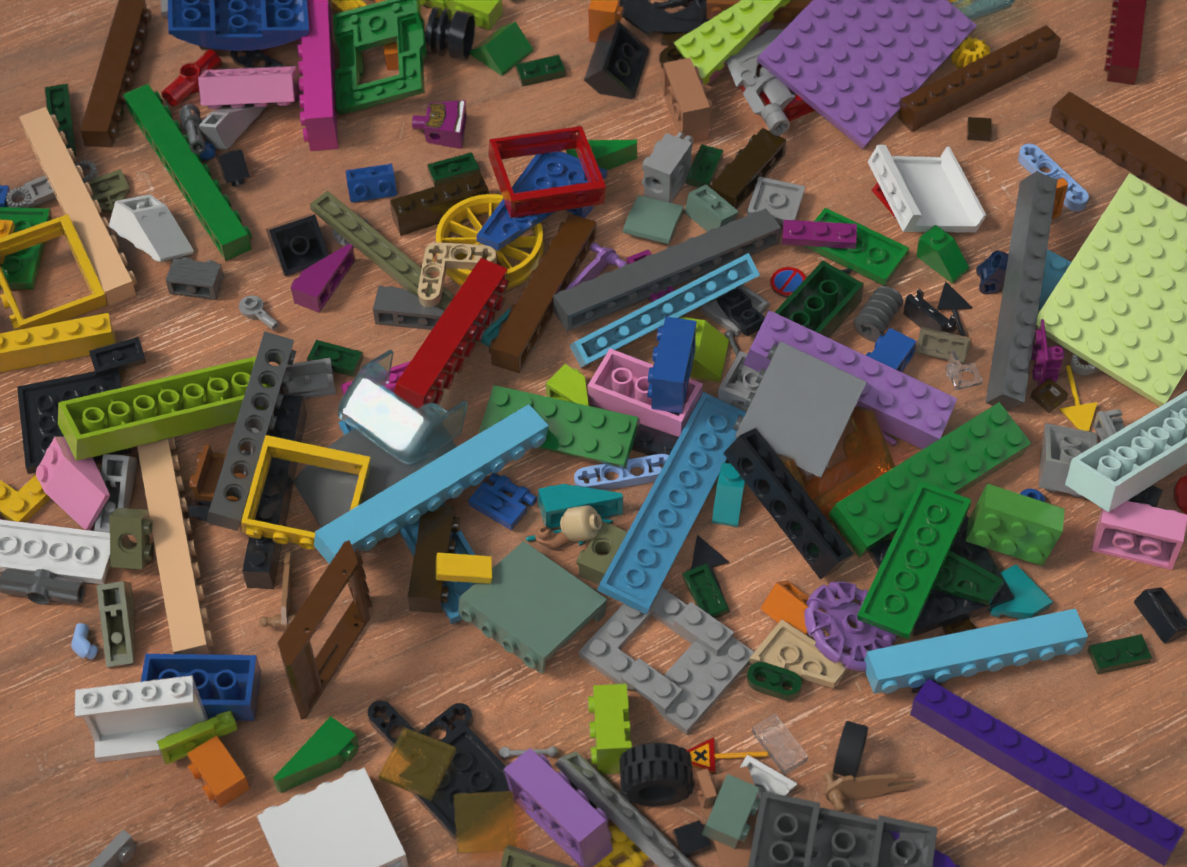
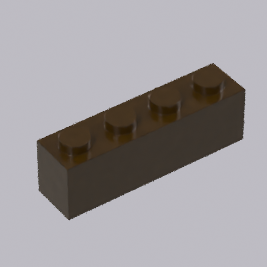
[709,128,786,210]
[390,172,489,236]
[407,505,460,613]

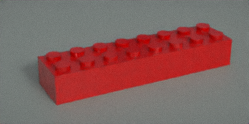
[390,258,509,431]

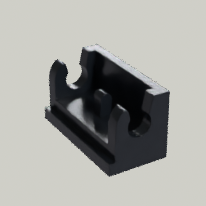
[903,289,957,333]

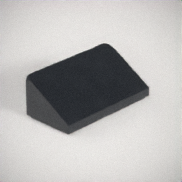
[1134,587,1187,643]

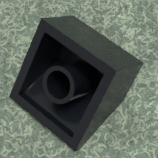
[266,214,329,276]

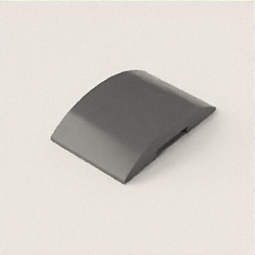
[293,412,457,528]
[748,791,938,867]

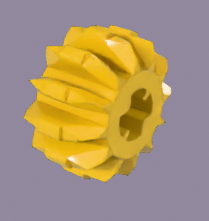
[951,36,990,69]

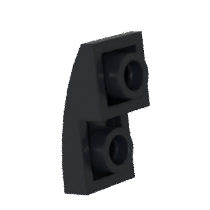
[717,288,765,336]

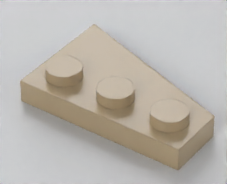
[749,619,849,688]

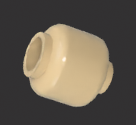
[560,505,602,542]

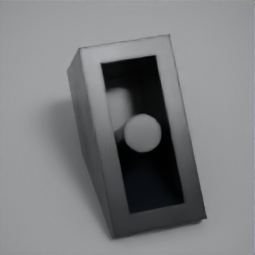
[215,149,250,187]

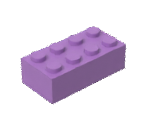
[504,748,613,867]

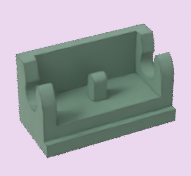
[684,185,739,232]

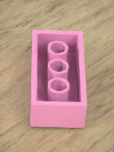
[198,66,299,109]
[588,349,703,437]

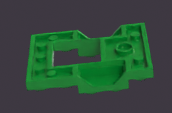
[333,0,427,115]

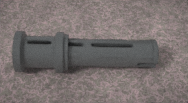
[179,104,205,154]

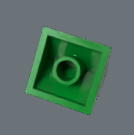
[469,21,533,76]

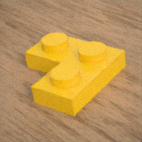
[0,475,51,523]

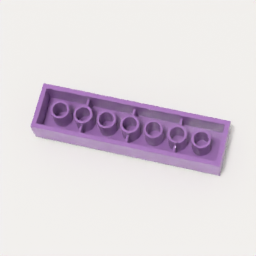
[743,310,957,449]

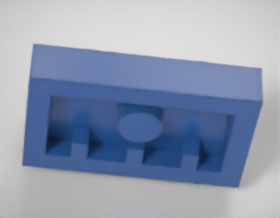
[345,163,397,202]

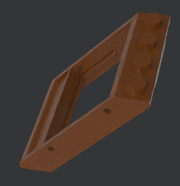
[277,540,372,720]

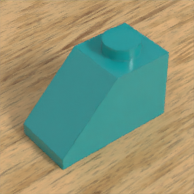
[712,463,746,527]

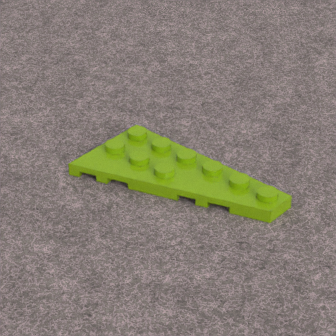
[674,0,791,85]

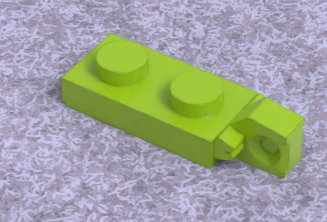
[157,711,238,765]

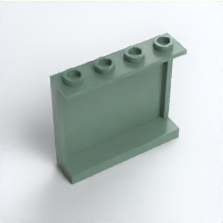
[458,541,607,674]

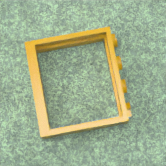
[0,214,107,330]
[241,435,371,550]

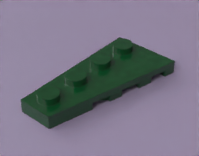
[933,551,1004,606]

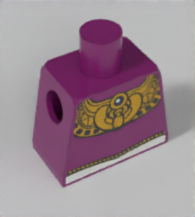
[412,100,467,149]

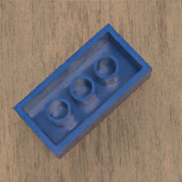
[141,654,261,721]

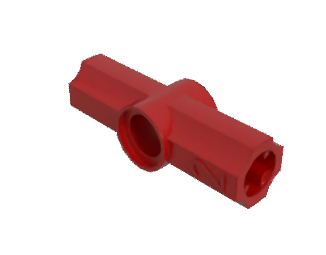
[161,49,222,107]

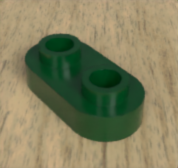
[747,662,802,700]

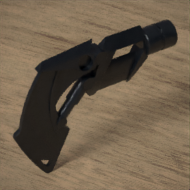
[620,0,711,35]

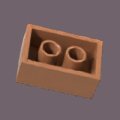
[663,58,713,143]

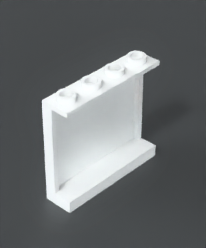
[868,145,987,232]
[75,676,208,763]
[257,768,408,867]

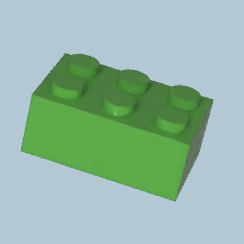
[966,484,1065,566]

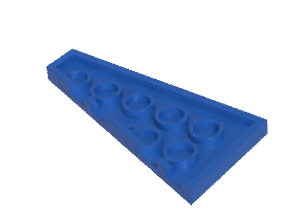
[476,151,607,250]

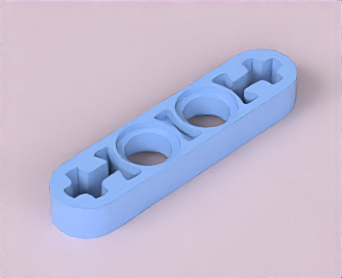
[1018,144,1089,211]
[574,454,669,491]

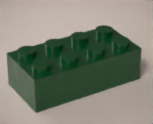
[774,260,864,338]

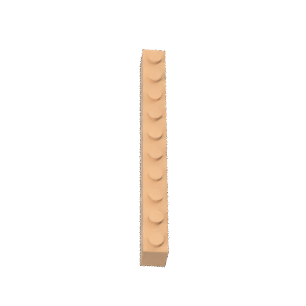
[19,107,137,306]
[137,437,214,655]

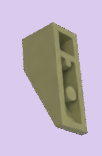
[96,581,135,667]

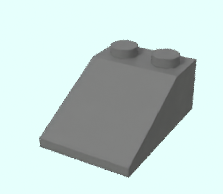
[1038,423,1097,497]

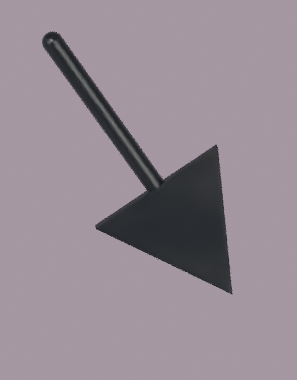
[937,281,972,337]
[691,535,729,606]

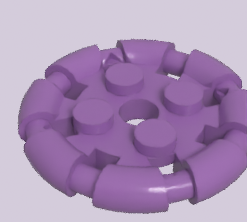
[804,581,896,671]

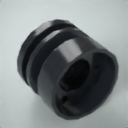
[425,7,476,60]

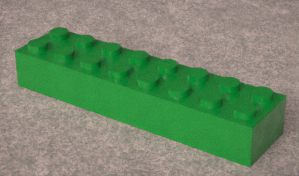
[828,402,1031,558]

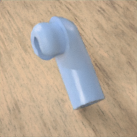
[71,623,98,660]

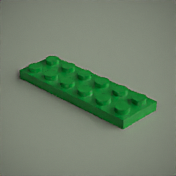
[478,385,640,469]
[857,481,971,640]

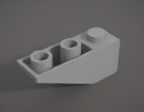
[199,103,267,150]

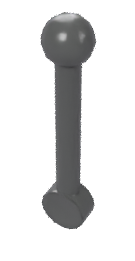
[725,330,739,357]

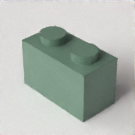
[702,774,761,849]

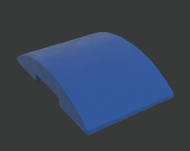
[167,0,309,51]

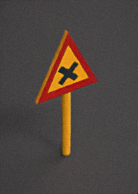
[687,737,769,775]

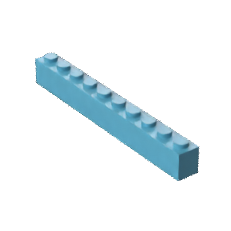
[314,404,549,564]

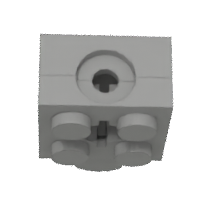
[642,132,694,203]
[718,351,760,412]

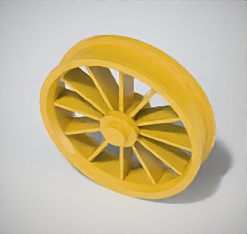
[436,194,544,290]

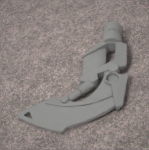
[726,29,795,136]

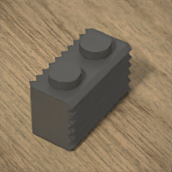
[166,257,224,300]

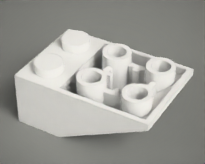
[109,194,194,262]

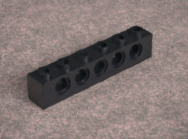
[723,428,854,580]

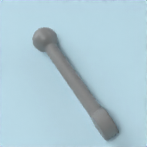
[499,746,559,760]

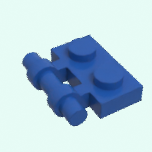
[468,473,537,530]

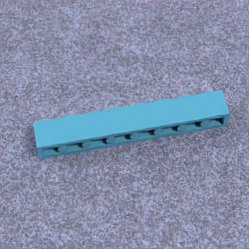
[569,253,760,368]
[864,609,1088,694]

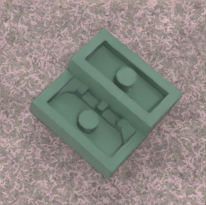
[623,195,684,244]

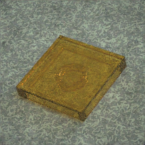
[379,727,456,800]
[454,791,517,854]

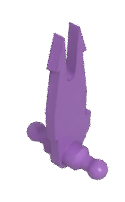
[566,243,627,290]

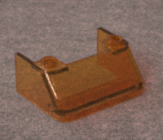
[777,406,895,523]

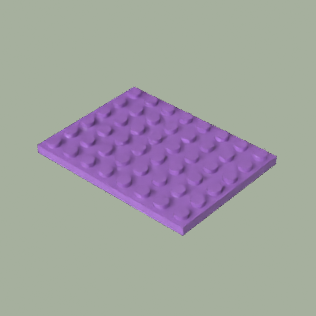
[756,0,977,149]

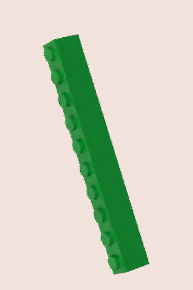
[123,84,252,261]

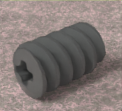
[854,286,904,342]

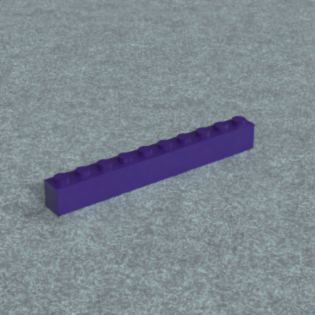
[910,679,1185,866]

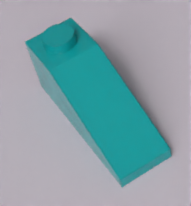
[538,484,623,529]

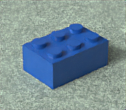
[647,317,696,414]

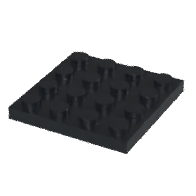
[17,371,132,474]
[868,515,1014,636]

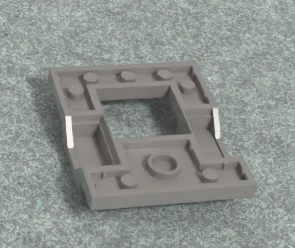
[579,587,754,735]

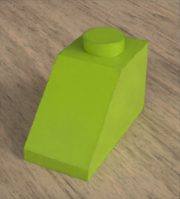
[546,364,589,406]

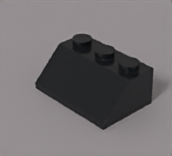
[584,21,650,99]

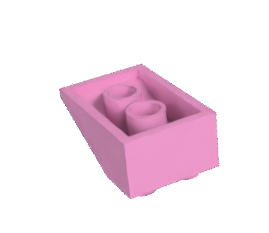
[36,437,110,531]

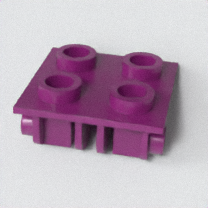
[1031,319,1065,387]

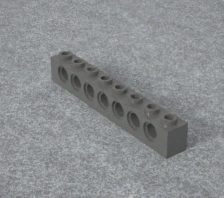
[206,331,297,531]

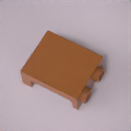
[189,444,247,502]

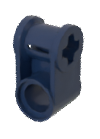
[976,250,1009,295]

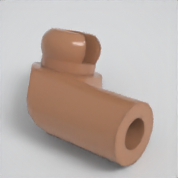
[535,526,571,549]

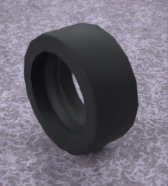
[833,721,868,778]

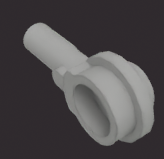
[239,295,279,331]

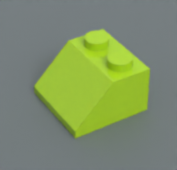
[680,317,729,382]

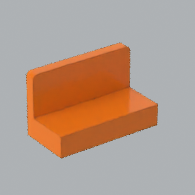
[761,580,826,635]

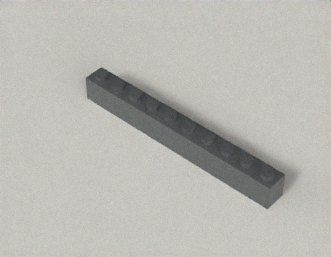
[986,171,1057,411]
[553,208,781,332]

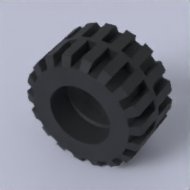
[620,743,694,807]

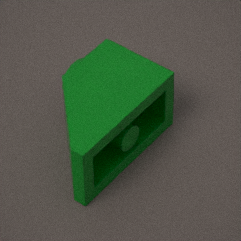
[916,225,969,284]

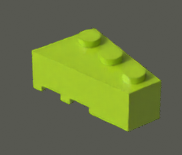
[588,684,632,775]

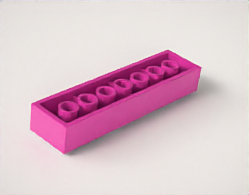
[298,0,338,151]

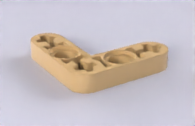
[418,242,497,307]

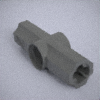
[0,569,86,605]

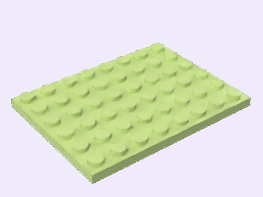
[1036,173,1187,407]

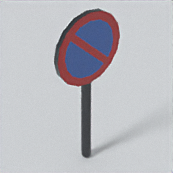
[770,267,852,297]

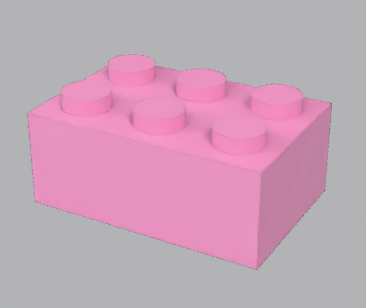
[1091,501,1187,570]

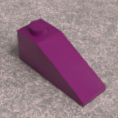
[291,244,355,313]

